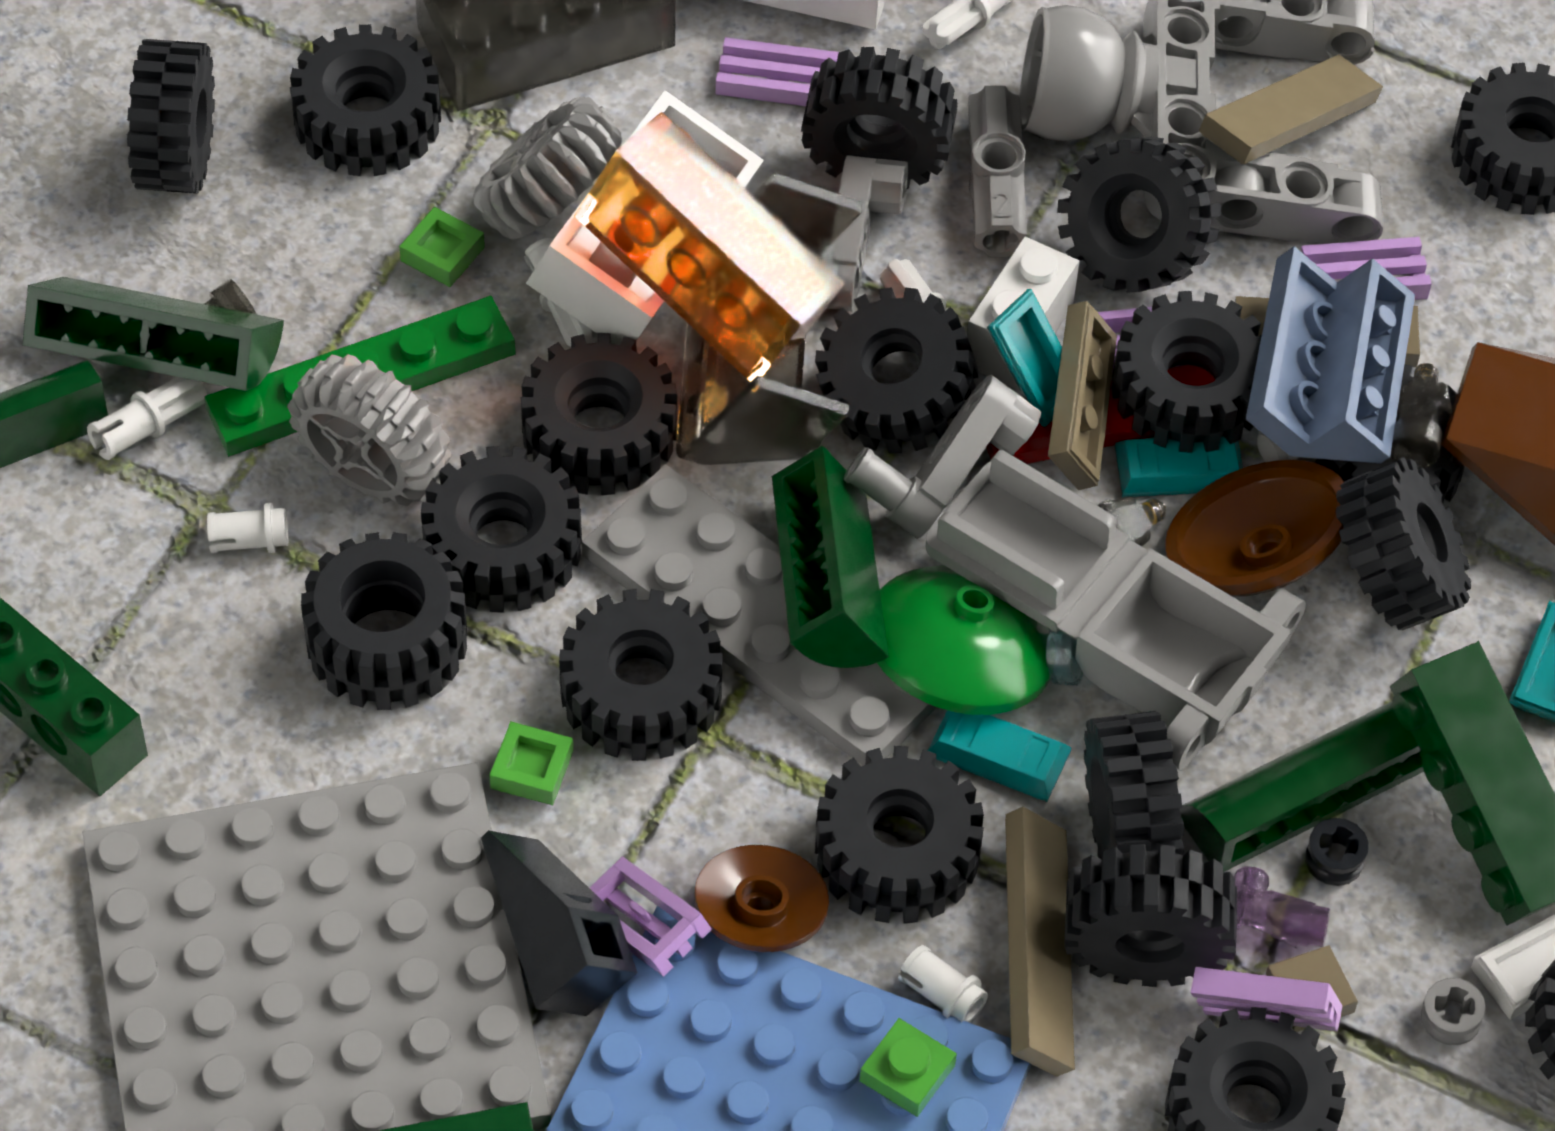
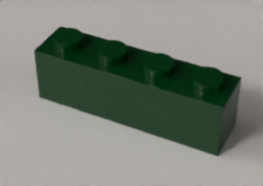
[1389,641,1555,926]

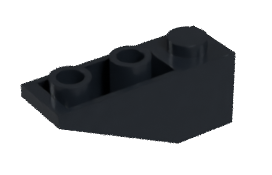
[481,830,638,1016]

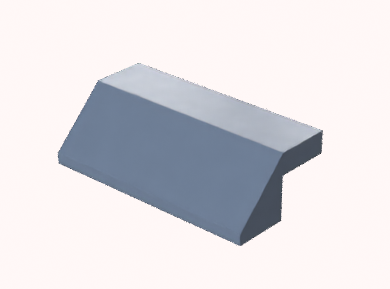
[1246,246,1415,464]

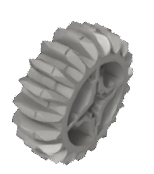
[473,96,622,239]
[287,354,452,506]

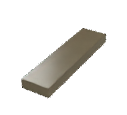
[1199,54,1383,164]
[1005,806,1075,1077]

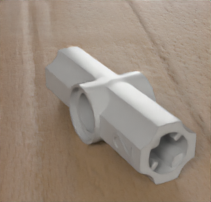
[968,86,1027,257]

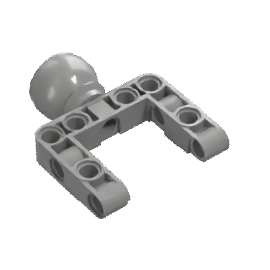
[1019,0,1383,244]

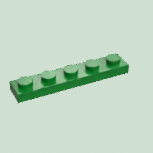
[204,295,516,457]

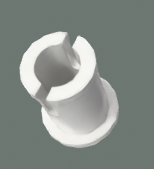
[207,503,289,553]
[898,945,988,1023]

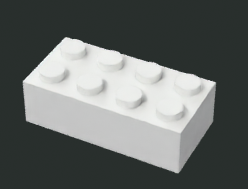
[526,91,764,345]

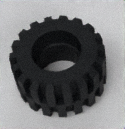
[301,532,468,710]

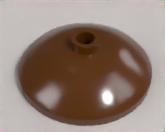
[1165,460,1344,597]

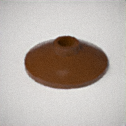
[694,845,829,952]

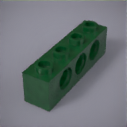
[0,597,148,797]

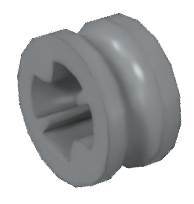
[1421,978,1485,1045]

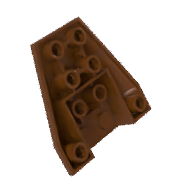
[1441,342,1555,546]

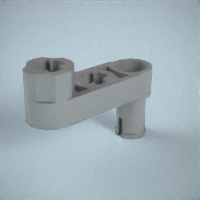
[763,155,908,312]
[843,374,1042,539]

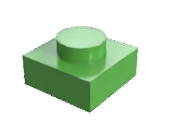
[399,207,485,287]
[489,721,574,806]
[859,1018,957,1117]

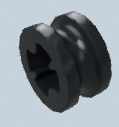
[1305,818,1369,886]

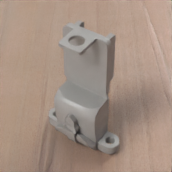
[926,450,1306,770]

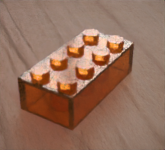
[574,111,845,386]

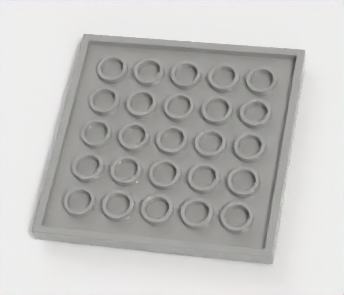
[82,762,551,1131]

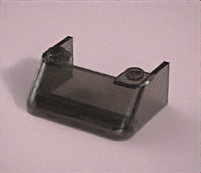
[676,172,863,466]

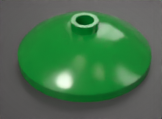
[877,565,1057,715]

